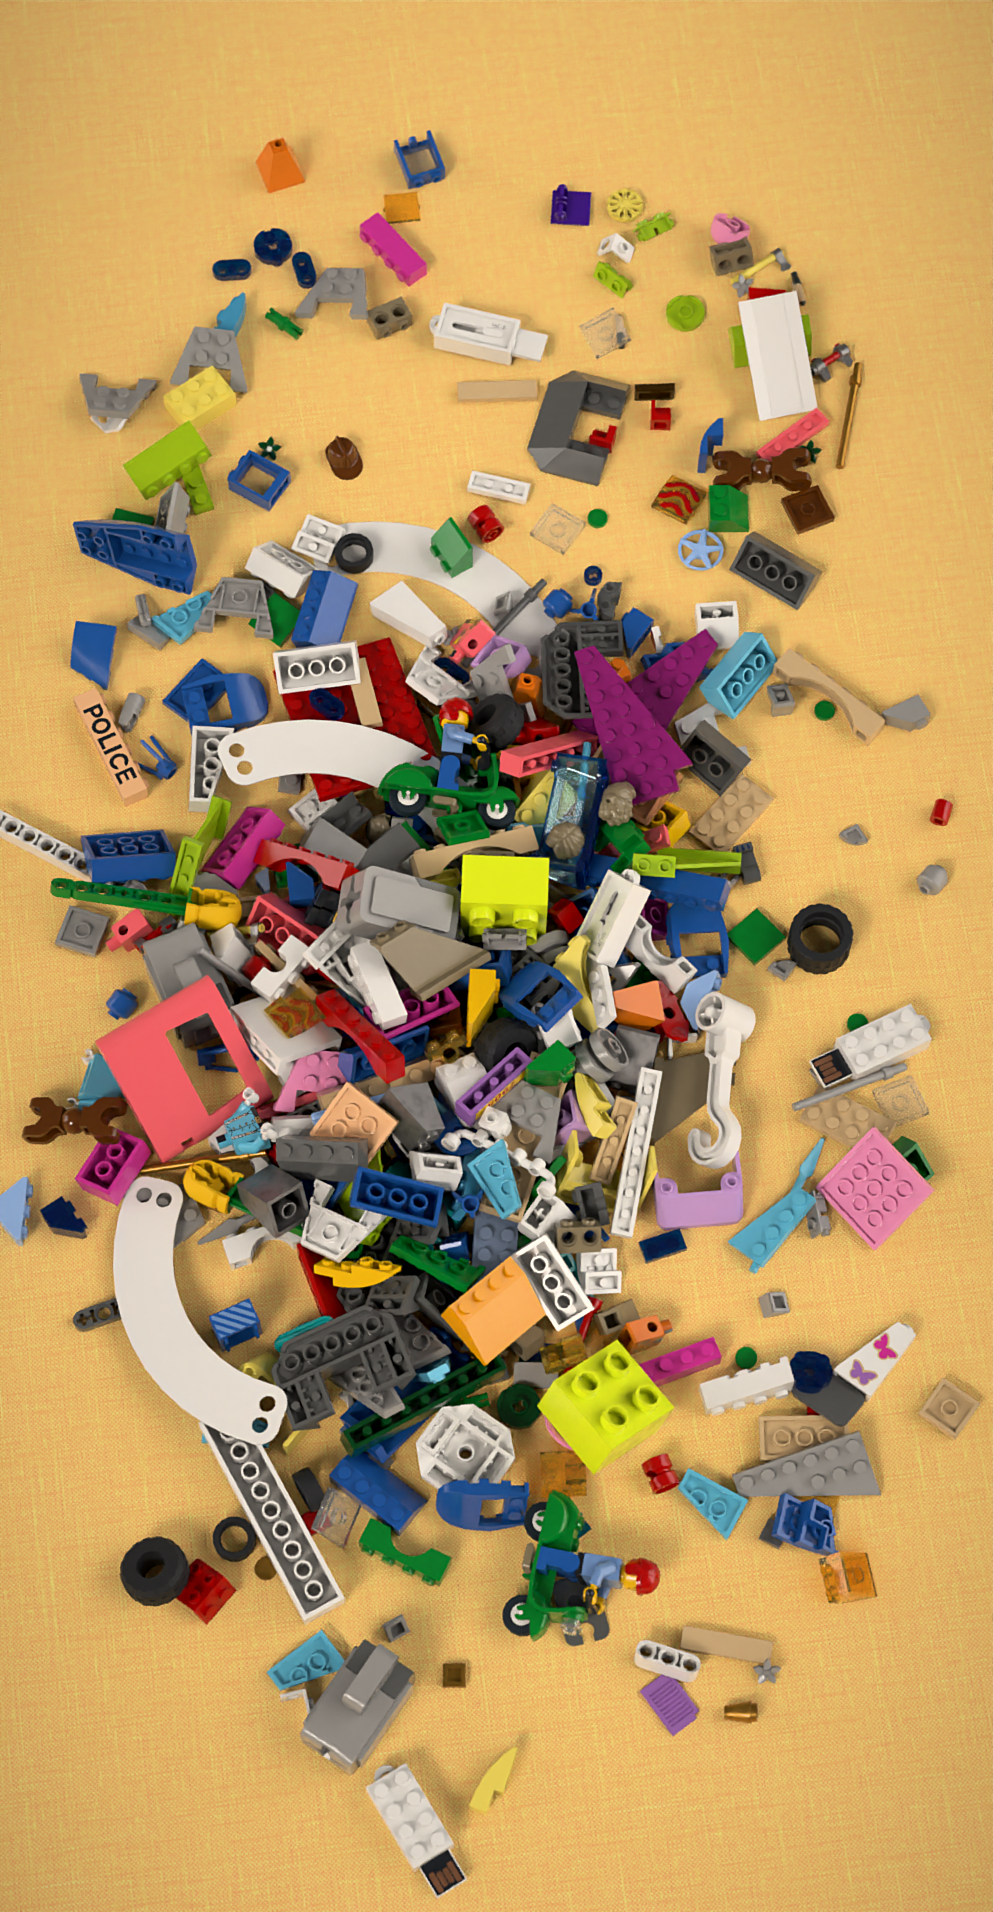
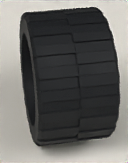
[787,903,853,975]

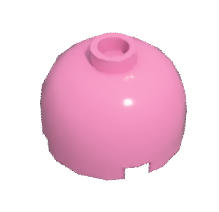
[710,213,750,244]

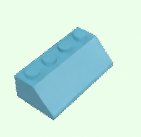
[699,632,778,719]

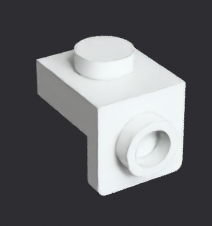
[478,1106,512,1140]

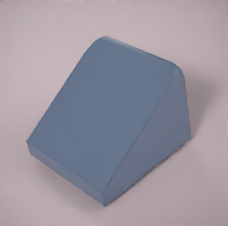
[255,868,270,894]

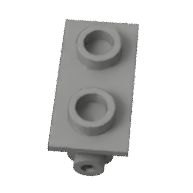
[482,928,527,950]
[806,1191,831,1239]

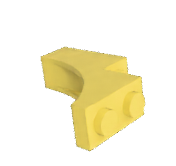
[553,935,599,1034]

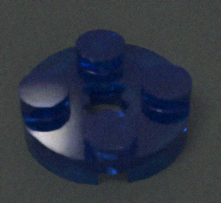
[254,228,293,267]
[789,1351,833,1394]

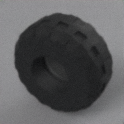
[464,693,525,754]
[475,1017,538,1073]
[120,1536,190,1607]

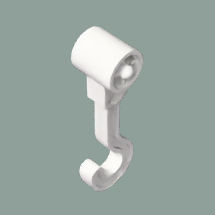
[688,992,756,1169]

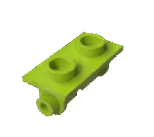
[632,211,674,242]
[593,261,633,299]

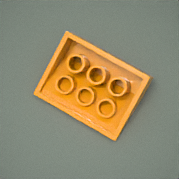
[441,1257,546,1366]

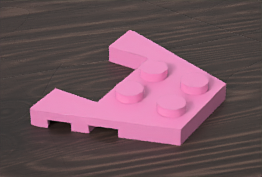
[273,1050,348,1113]

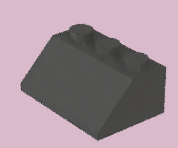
[680,719,752,797]
[414,1271,462,1341]

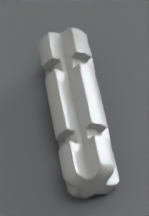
[135,594,151,627]

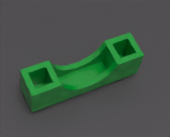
[358,1518,452,1587]

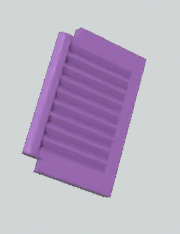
[640,1675,699,1736]

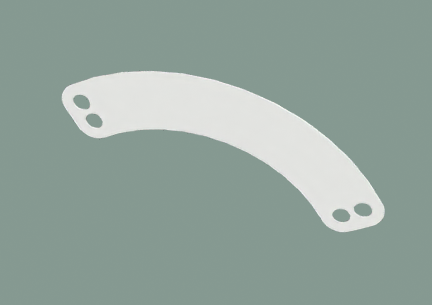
[313,521,557,677]
[218,720,495,866]
[113,1177,287,1445]

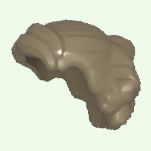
[598,781,636,826]

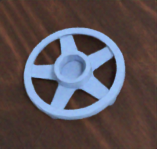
[678,529,723,571]

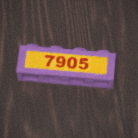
[455,1047,533,1127]

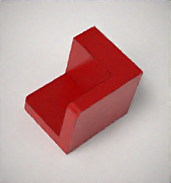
[650,400,671,431]
[589,425,617,453]
[547,898,584,934]

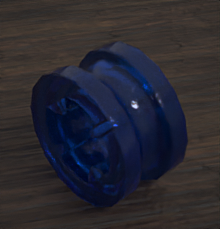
[584,565,602,586]

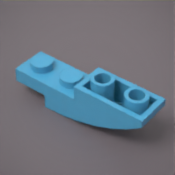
[213,292,247,337]
[451,1148,481,1221]

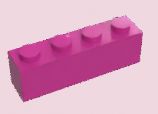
[359,212,427,287]
[638,1337,722,1387]

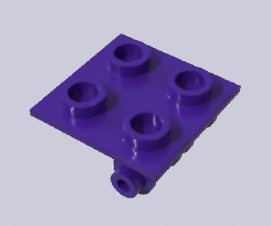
[550,184,591,226]

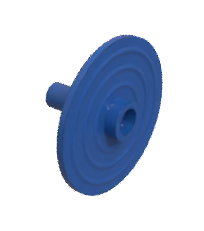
[434,1110,479,1156]

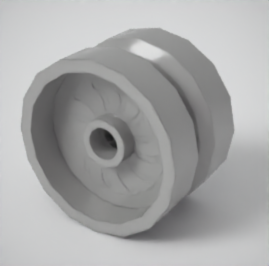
[527,930,570,967]
[575,1027,629,1083]

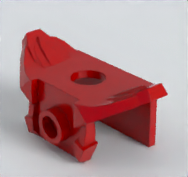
[649,980,689,1044]

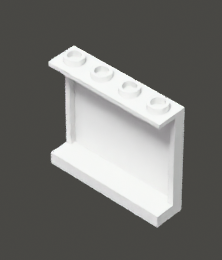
[229,986,342,1076]

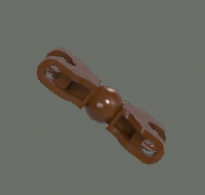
[712,448,812,491]
[22,1097,128,1145]

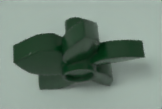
[258,436,282,460]
[798,439,822,463]

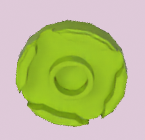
[666,295,705,332]

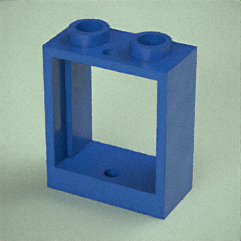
[227,450,291,511]

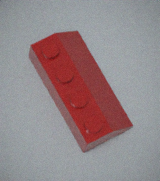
[296,1243,346,1319]

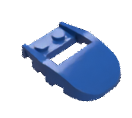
[181,673,268,735]
[665,902,729,979]
[499,961,583,1033]
[436,1479,529,1531]

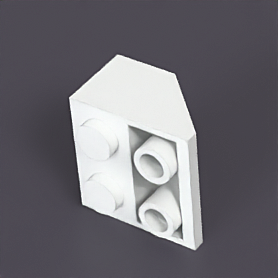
[694,601,739,650]
[210,923,257,987]
[526,1009,582,1054]
[409,1150,463,1191]
[517,1195,578,1246]

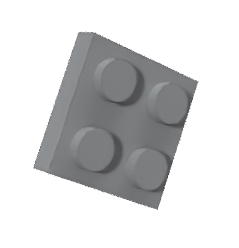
[55,905,110,957]

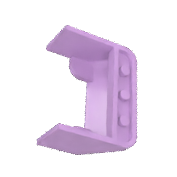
[652,1151,743,1230]

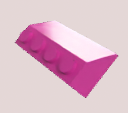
[200,806,286,890]
[363,986,460,1040]

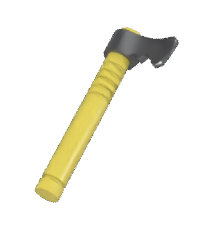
[730,248,791,284]
[207,922,265,945]

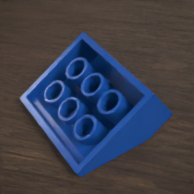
[81,829,176,884]

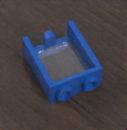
[394,130,445,189]

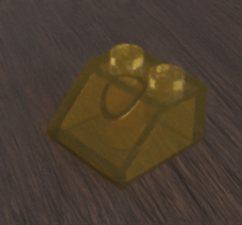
[819,1552,877,1604]

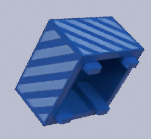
[209,1298,263,1352]

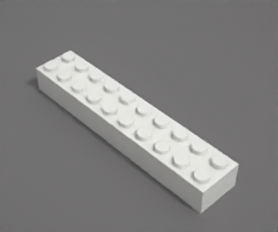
[199,1422,345,1625]

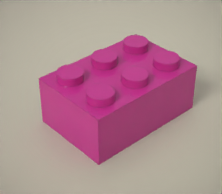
[75,1125,152,1206]

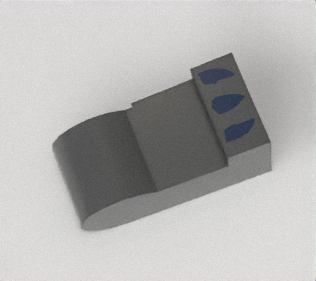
[732,842,761,885]

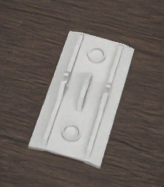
[738,291,818,421]

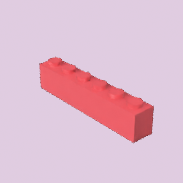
[499,730,598,778]

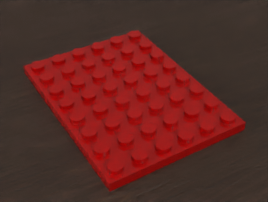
[273,637,437,802]

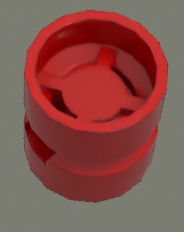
[467,505,504,543]
[641,1453,680,1495]

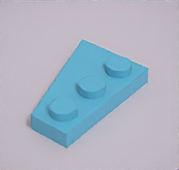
[151,590,212,645]
[467,1139,522,1219]
[412,1355,451,1384]
[678,1468,748,1541]
[266,1630,345,1691]

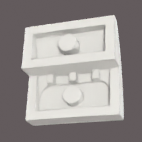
[291,514,345,564]
[288,788,338,832]
[576,1247,622,1295]

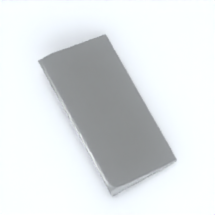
[127,615,171,651]
[514,1362,559,1389]

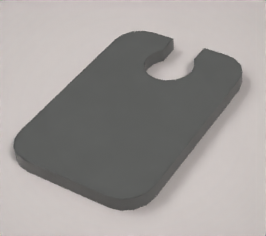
[792,1364,865,1427]
[553,1578,609,1646]

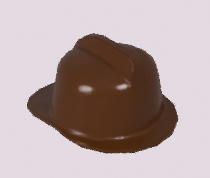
[325,435,363,480]

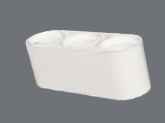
[634,1640,701,1682]

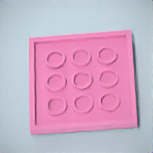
[815,1127,935,1251]

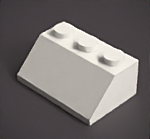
[245,540,320,598]

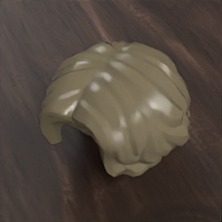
[365,813,391,844]
[545,821,584,860]

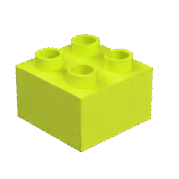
[460,855,549,946]
[537,1340,675,1475]

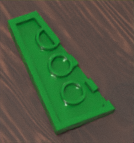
[389,1235,487,1293]

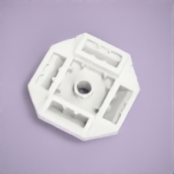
[416,1404,515,1489]

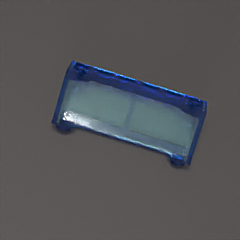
[531,752,610,890]

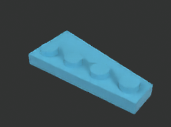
[728,1186,816,1268]

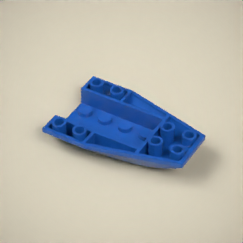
[72,519,197,595]

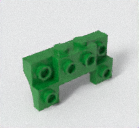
[585,818,652,874]

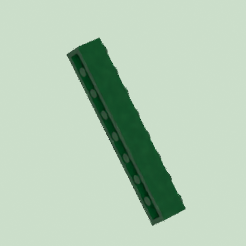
[340,1355,507,1459]

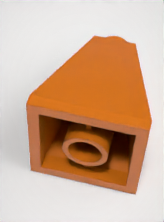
[256,138,305,194]
[510,673,547,719]
[612,981,665,1031]

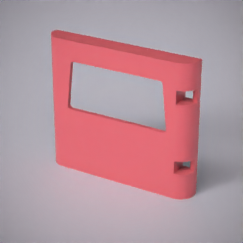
[95,975,274,1163]

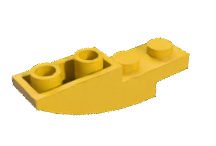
[314,1257,401,1288]

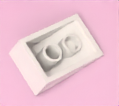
[434,1052,487,1130]

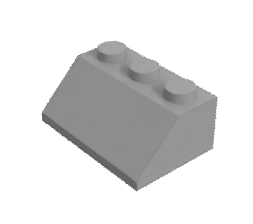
[155,482,191,534]

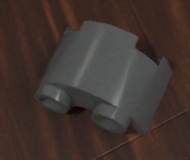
[596,582,622,621]
[571,1182,610,1226]

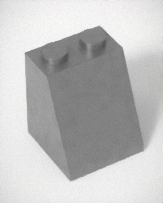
[605,1024,660,1096]
[377,1082,445,1152]
[237,1164,309,1239]

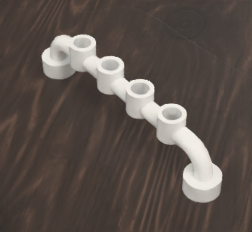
[441,1129,556,1200]

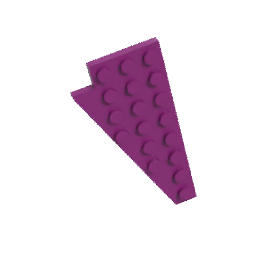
[572,629,718,751]
[574,645,693,806]

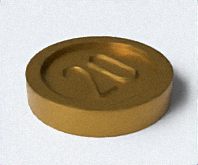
[254,1557,277,1580]

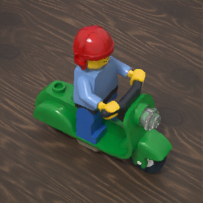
[378,697,520,831]
[502,1490,660,1642]

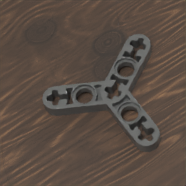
[73,1298,121,1332]

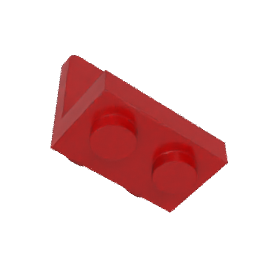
[176,1558,237,1625]

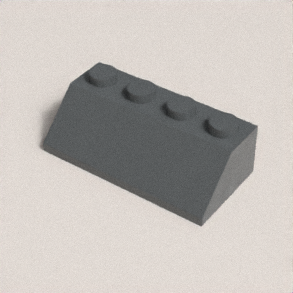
[729,531,823,610]
[276,1135,368,1182]

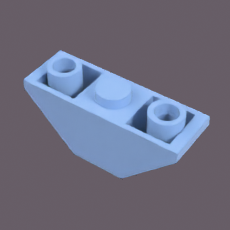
[680,970,722,1036]
[0,1177,33,1246]

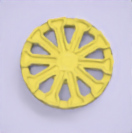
[607,188,643,222]

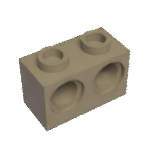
[709,236,754,276]
[367,296,412,340]
[554,1218,601,1254]

